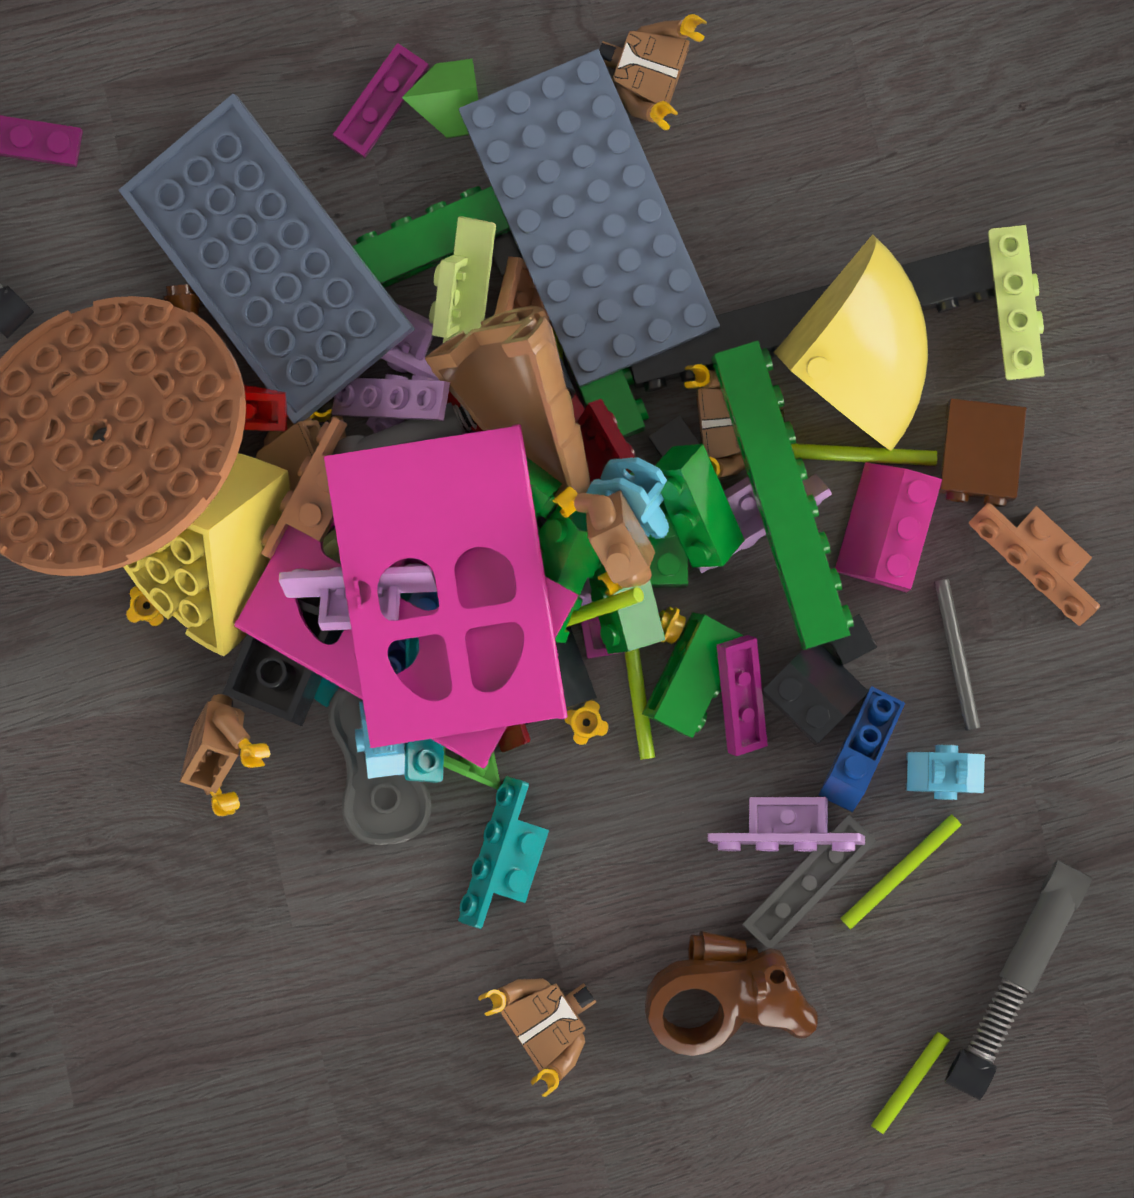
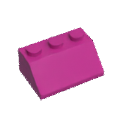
[835,462,942,593]

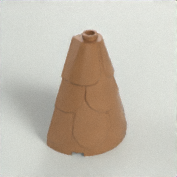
[425,306,591,506]

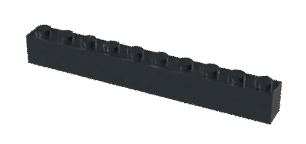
[630,241,995,392]

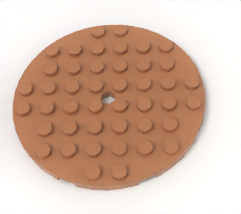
[0,296,246,576]

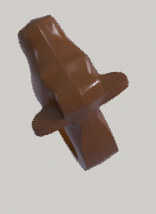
[645,947,818,1056]

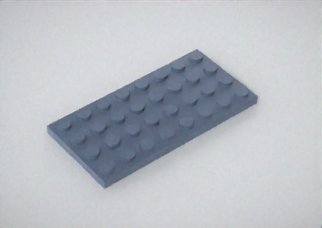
[459,49,720,388]
[119,94,415,424]

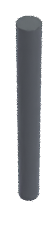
[934,579,981,731]

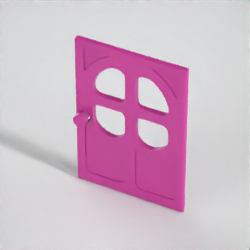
[324,424,568,748]
[234,455,579,769]

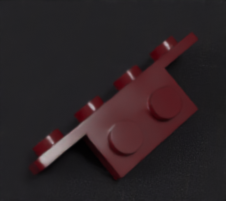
[571,393,635,483]

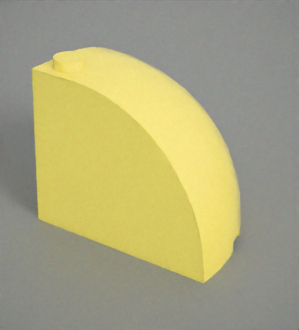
[774,234,928,451]
[123,453,290,657]

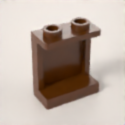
[939,398,1027,507]

